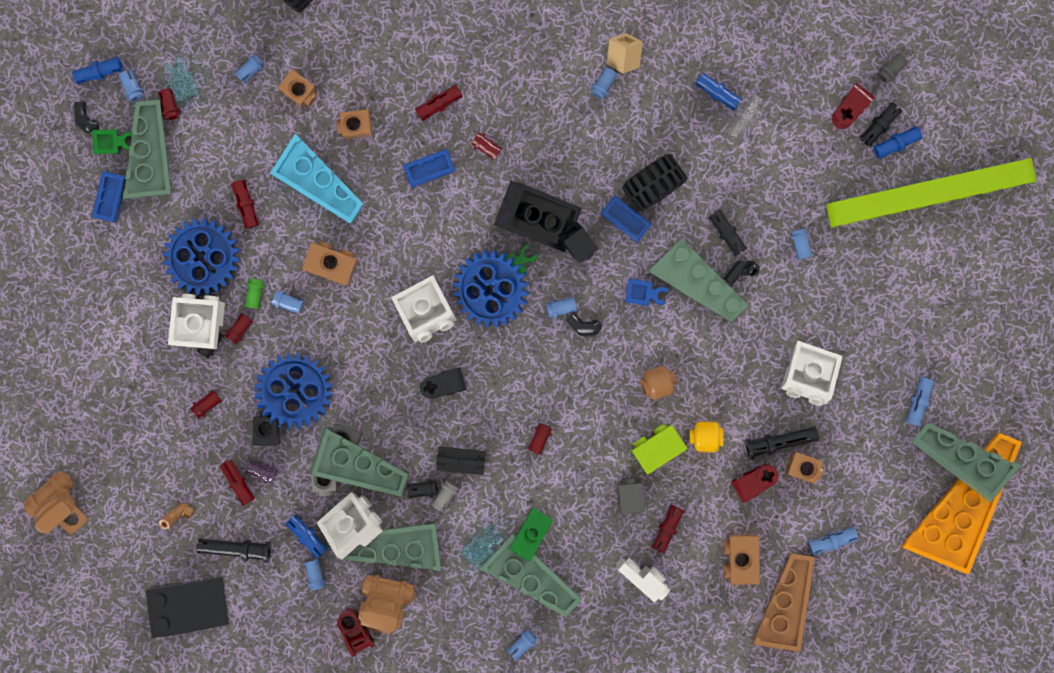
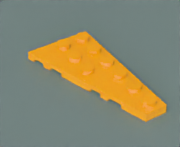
[900,433,1022,575]

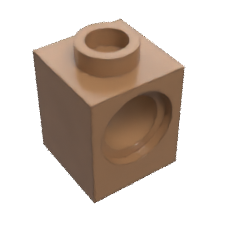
[278,69,317,109]
[337,109,373,140]
[784,451,824,484]

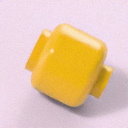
[690,421,723,453]

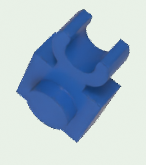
[625,279,668,306]

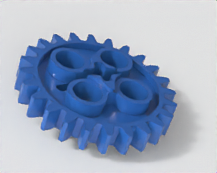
[162,218,241,296]
[453,250,530,328]
[254,353,333,430]

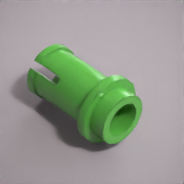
[244,278,265,309]

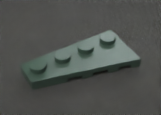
[912,423,1021,503]
[480,533,582,617]

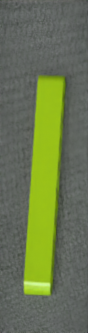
[826,158,1037,228]

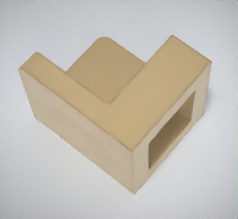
[607,33,643,74]

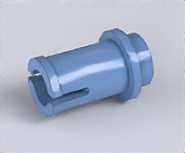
[234,54,265,84]
[591,67,617,99]
[118,70,144,102]
[790,228,813,260]
[272,291,304,314]
[545,297,577,319]
[304,559,327,591]
[507,630,537,660]

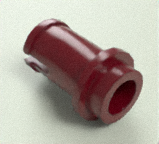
[158,88,181,120]
[471,133,502,160]
[225,313,254,344]
[190,390,222,419]
[528,423,553,455]

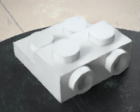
[391,275,457,343]
[168,294,225,349]
[781,341,843,406]
[317,492,382,559]
[616,557,670,603]

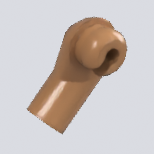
[159,503,194,530]

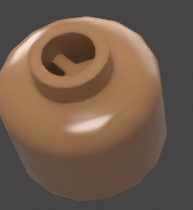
[640,366,677,400]

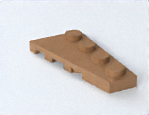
[752,552,815,652]

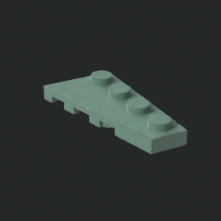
[123,100,172,200]
[648,238,749,322]
[310,427,408,497]
[343,523,442,571]

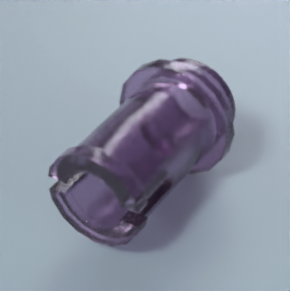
[245,459,278,484]

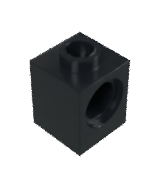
[557,221,598,263]
[252,412,280,446]

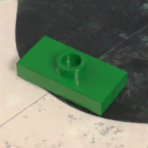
[509,508,553,562]

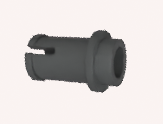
[877,53,908,83]

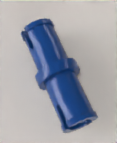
[72,56,123,85]
[694,72,742,111]
[873,126,923,160]
[285,514,329,559]

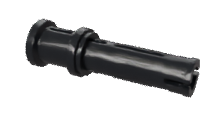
[745,426,819,460]
[196,538,271,563]

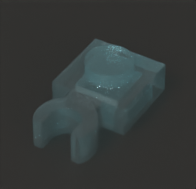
[165,57,201,103]
[460,525,503,570]

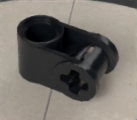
[420,367,467,399]

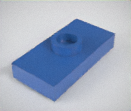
[403,149,456,188]
[92,171,126,223]
[600,195,652,243]

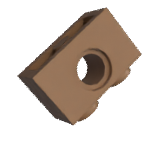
[302,240,359,287]
[723,534,760,585]

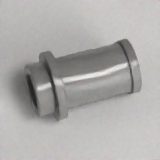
[431,480,458,512]

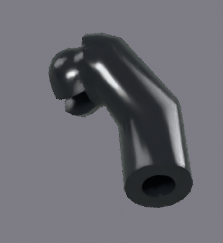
[74,102,99,134]
[724,260,760,285]
[566,313,602,336]

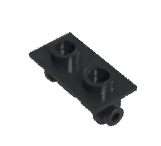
[436,446,486,475]

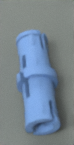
[905,377,935,427]
[808,526,859,556]

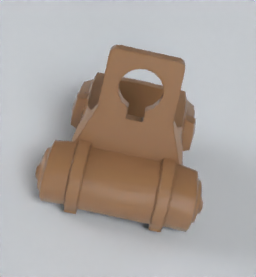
[23,471,88,535]
[359,574,416,634]

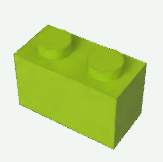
[630,423,687,475]

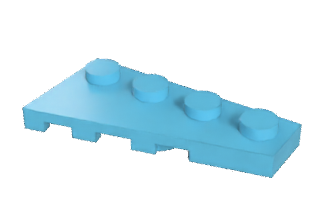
[270,134,364,224]

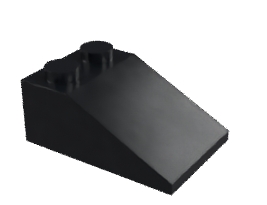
[494,181,582,252]
[146,577,229,638]

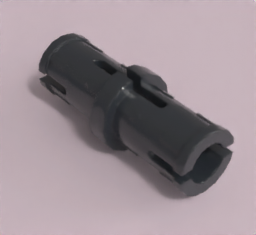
[859,102,902,147]
[708,209,747,257]

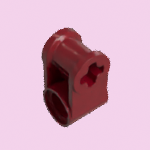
[832,82,875,129]
[731,464,779,503]
[337,608,375,657]

